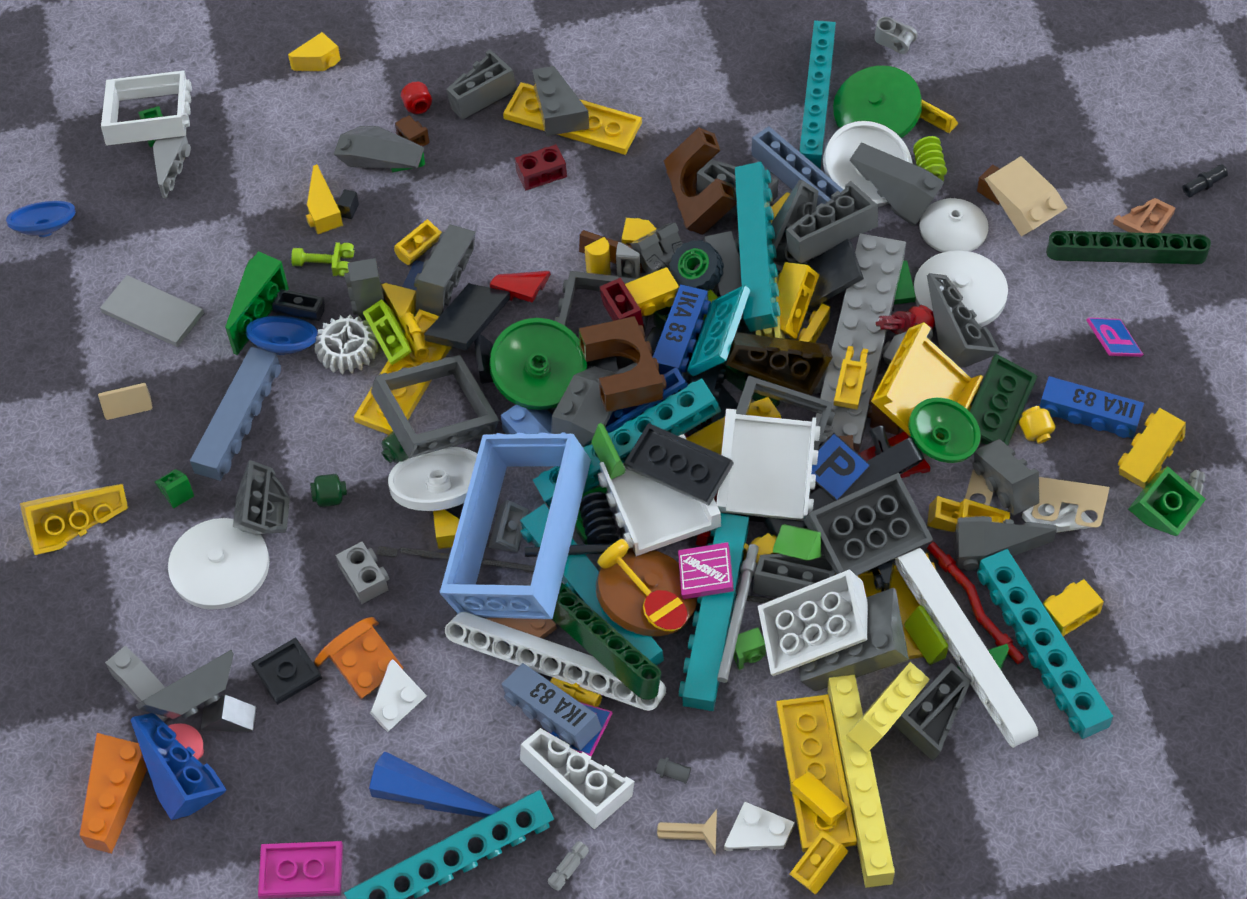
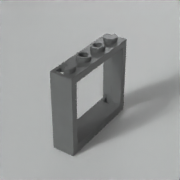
[555,271,649,368]
[371,355,499,458]
[736,376,836,450]

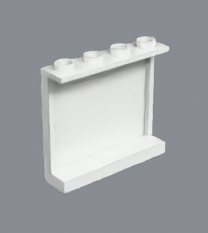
[716,409,820,521]
[598,434,721,556]

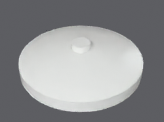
[823,121,912,207]
[914,250,1008,327]
[388,447,477,511]
[168,518,269,609]

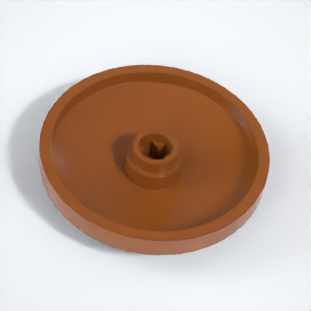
[596,548,697,636]

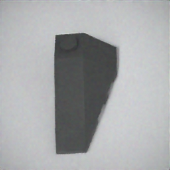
[334,126,424,168]
[850,142,944,226]
[771,180,819,275]
[927,273,1000,367]
[953,516,1057,571]

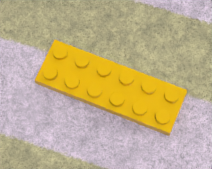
[503,82,642,155]
[354,309,451,435]
[776,695,857,852]

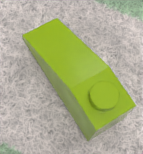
[363,299,412,365]

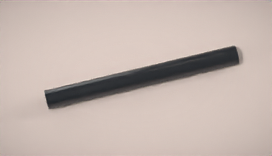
[525,543,614,557]

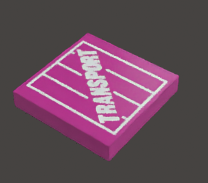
[678,542,734,599]

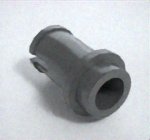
[656,757,691,784]

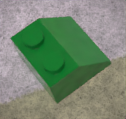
[1128,466,1206,536]

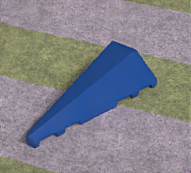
[369,752,500,818]

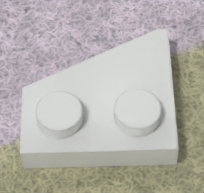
[1022,502,1093,532]
[370,659,427,732]
[724,802,794,851]

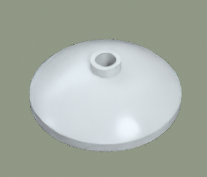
[919,198,989,252]

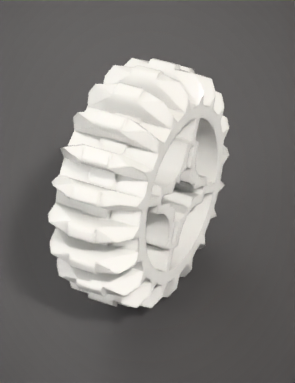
[314,315,378,375]

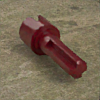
[876,311,917,335]

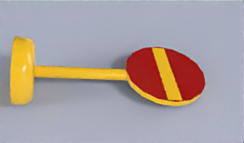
[597,539,688,631]

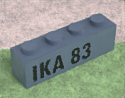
[502,663,602,751]

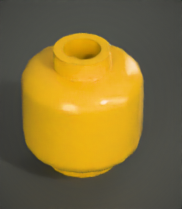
[1019,406,1055,444]

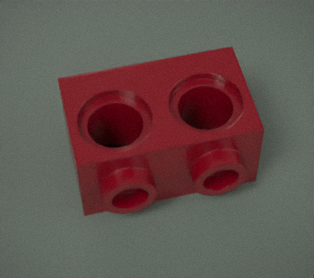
[515,144,567,191]

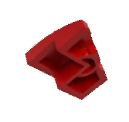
[490,271,551,303]

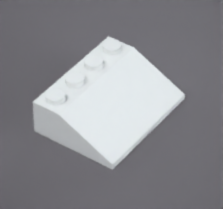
[758,570,868,676]

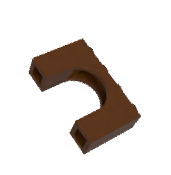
[664,127,737,235]
[579,316,666,412]

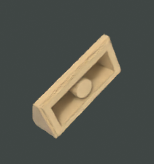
[98,383,153,420]

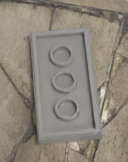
[100,275,204,347]

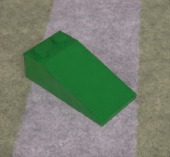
[225,251,289,356]

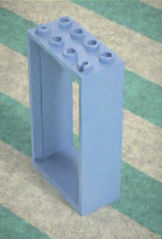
[440,432,591,619]

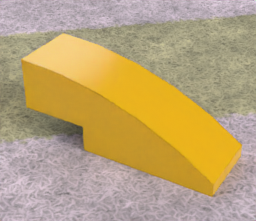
[927,496,1010,532]

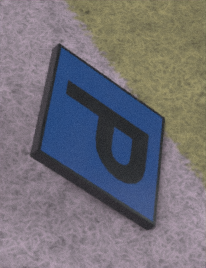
[811,433,871,501]

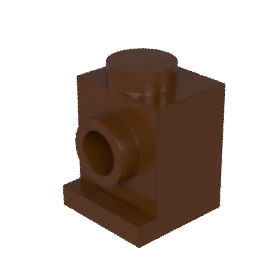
[395,115,430,147]

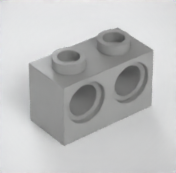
[336,542,389,604]

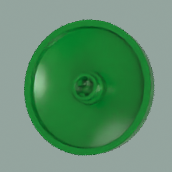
[833,66,922,138]
[490,318,587,410]

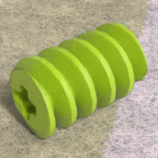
[913,136,947,181]

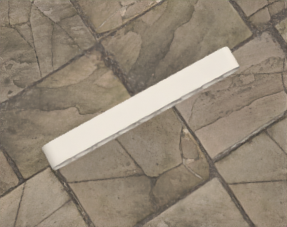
[895,548,1038,748]
[445,612,666,711]

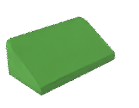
[592,423,626,480]
[773,524,821,560]

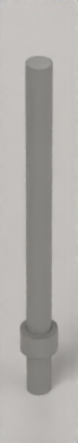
[717,544,759,683]

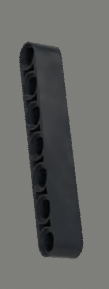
[764,437,925,537]

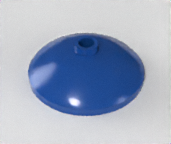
[6,201,76,237]
[246,316,318,355]

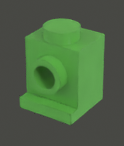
[733,627,766,670]

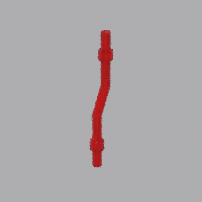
[927,542,1025,665]

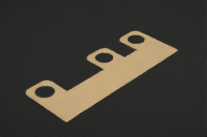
[965,470,1110,528]

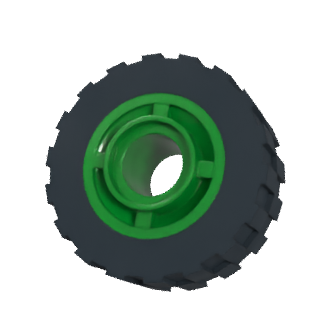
[669,240,724,291]

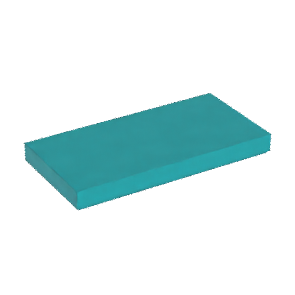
[687,285,751,376]

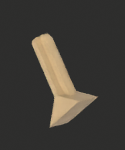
[657,809,717,856]

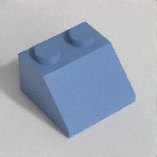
[501,405,552,434]

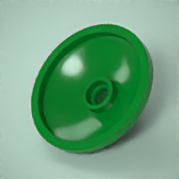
[908,397,981,463]

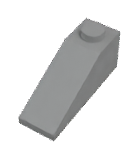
[105,646,168,722]

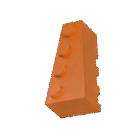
[80,733,147,854]

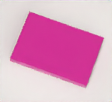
[258,841,343,899]

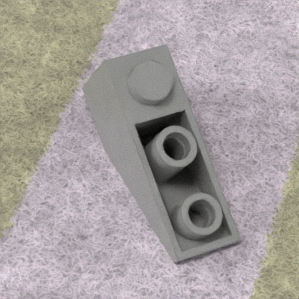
[153,136,191,198]

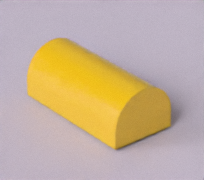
[394,219,442,265]
[585,237,611,275]

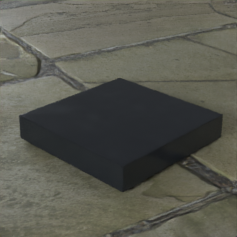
[251,637,322,705]

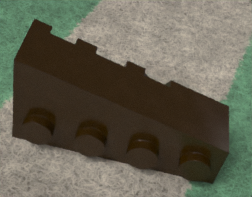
[724,332,833,396]

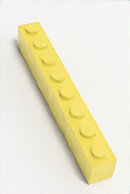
[827,675,895,888]

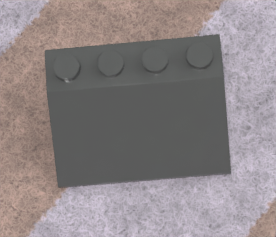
[804,473,933,576]
[799,588,909,691]

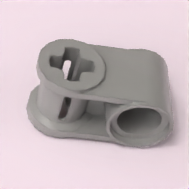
[874,17,918,54]

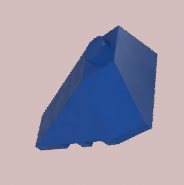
[131,713,226,820]

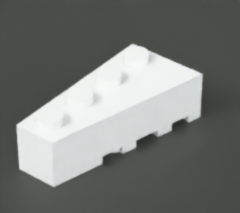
[520,728,635,829]

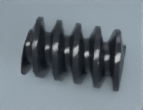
[579,492,619,544]

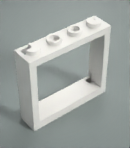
[101,71,192,145]

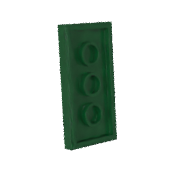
[969,353,1038,446]

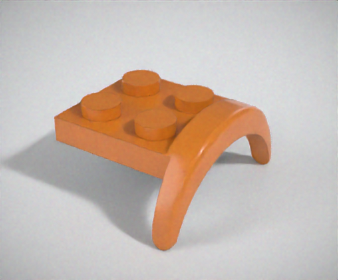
[314,617,404,700]

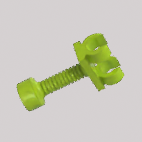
[291,242,355,276]

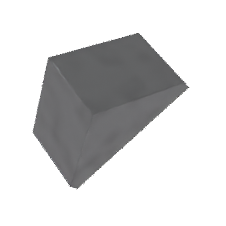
[201,695,256,732]

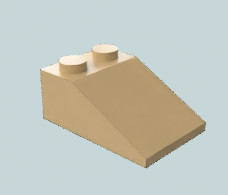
[985,156,1067,237]

